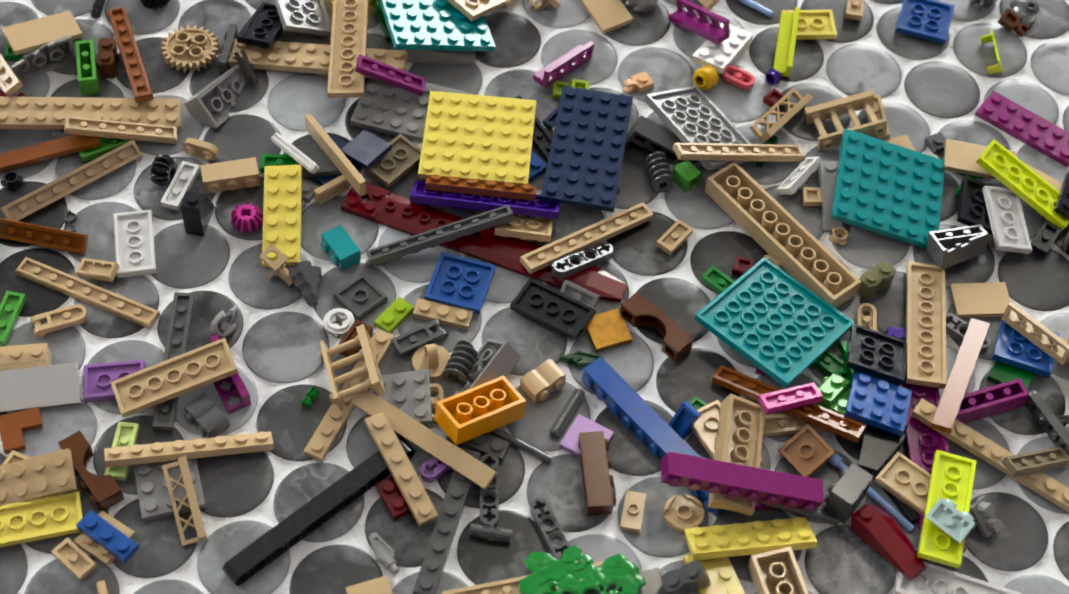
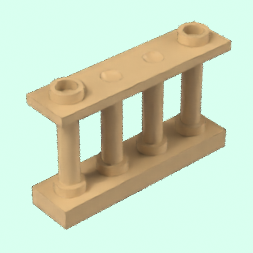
[804,90,887,151]
[319,324,386,411]

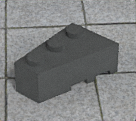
[624,115,682,165]
[926,224,988,270]

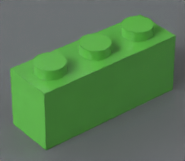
[75,40,100,95]

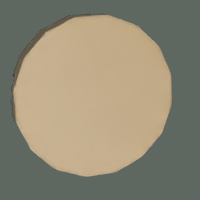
[663,494,705,533]

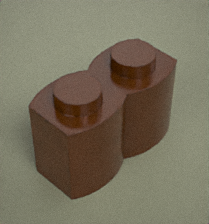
[96,38,119,79]

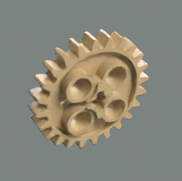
[161,25,219,72]

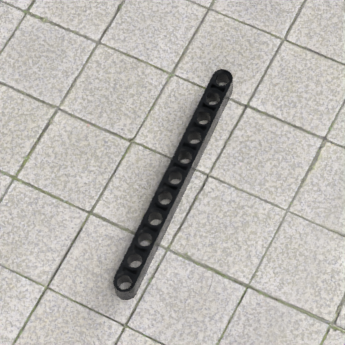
[222,436,415,586]

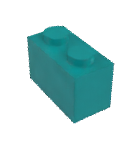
[320,225,361,271]

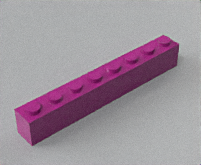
[661,451,824,512]

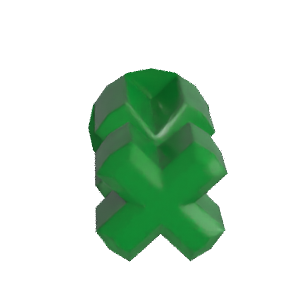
[301,387,320,408]

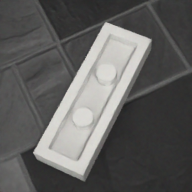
[777,156,822,195]
[160,161,200,211]

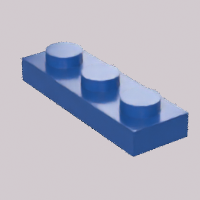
[76,510,139,564]

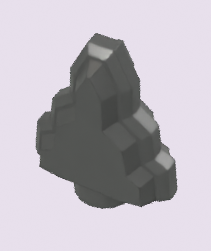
[288,260,322,307]

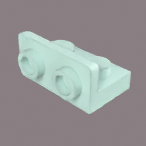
[925,497,976,544]

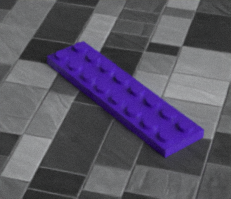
[410,181,560,220]

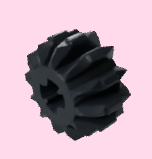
[150,154,177,186]

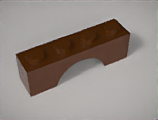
[620,292,694,363]
[58,430,124,511]

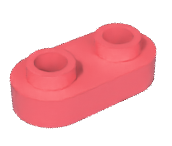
[721,65,755,90]

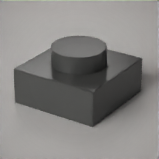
[924,132,946,154]

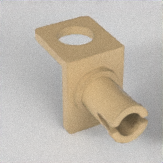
[259,244,294,287]

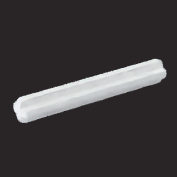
[271,133,319,174]

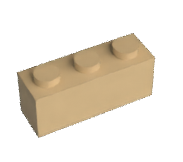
[200,157,260,194]

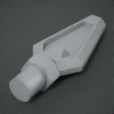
[369,532,400,575]

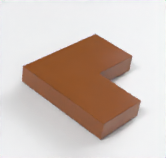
[0,407,43,454]

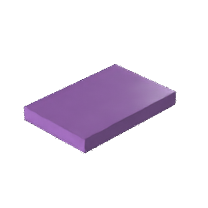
[84,360,145,403]

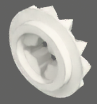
[323,308,355,336]

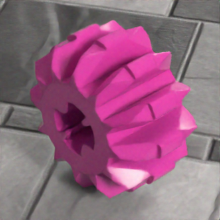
[231,202,263,234]

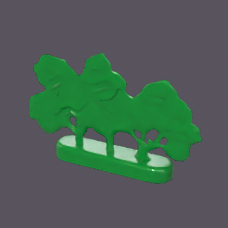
[519,544,647,594]

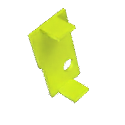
[980,29,1004,75]

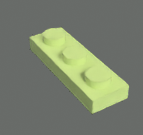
[104,421,140,481]

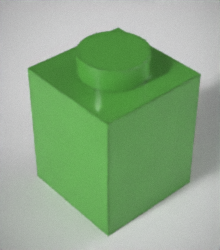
[672,160,702,192]

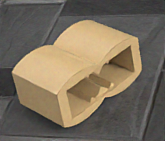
[520,359,566,403]

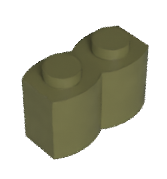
[857,261,896,300]

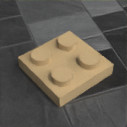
[74,510,136,567]

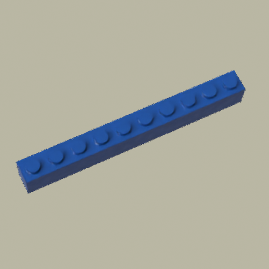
[582,357,725,516]

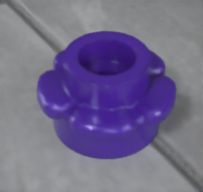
[765,69,781,85]

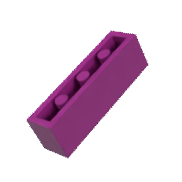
[956,378,1029,424]

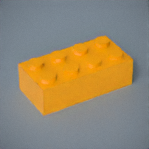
[434,375,526,445]

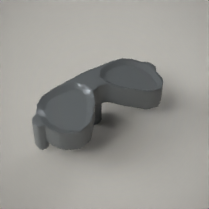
[64,210,77,232]

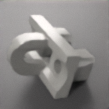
[969,495,1004,538]

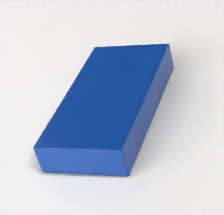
[669,401,701,440]

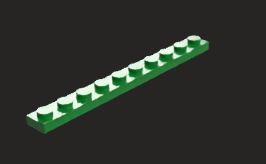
[700,266,853,387]

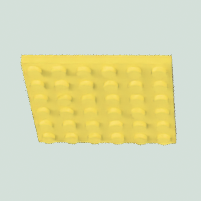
[418,91,537,186]

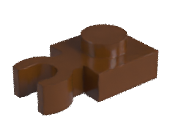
[997,9,1030,37]

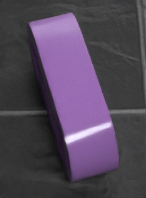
[420,457,451,483]

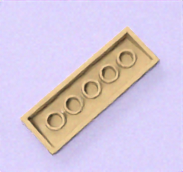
[708,394,766,516]

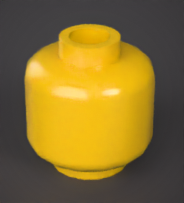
[693,66,719,90]

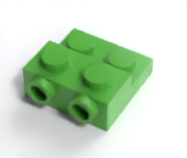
[815,374,850,415]

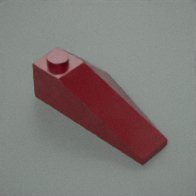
[850,504,926,581]

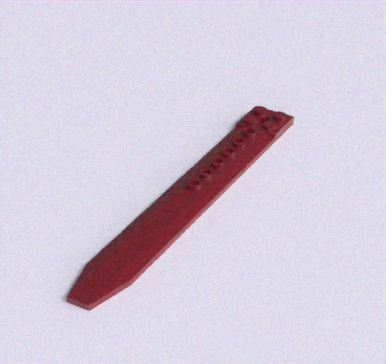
[340,182,628,302]

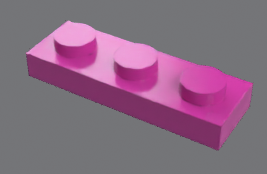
[758,382,823,414]

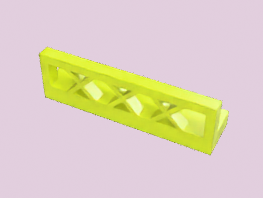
[773,7,800,77]

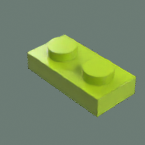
[374,297,414,334]

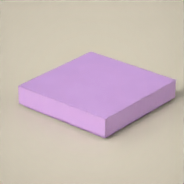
[559,414,614,458]

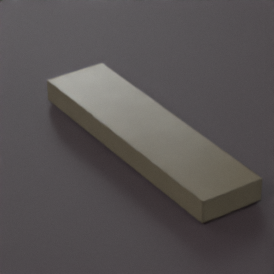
[1001,447,1069,477]

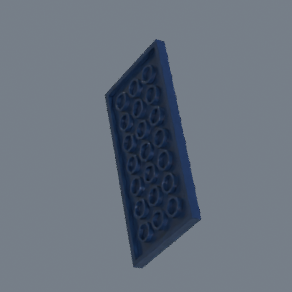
[540,86,633,212]

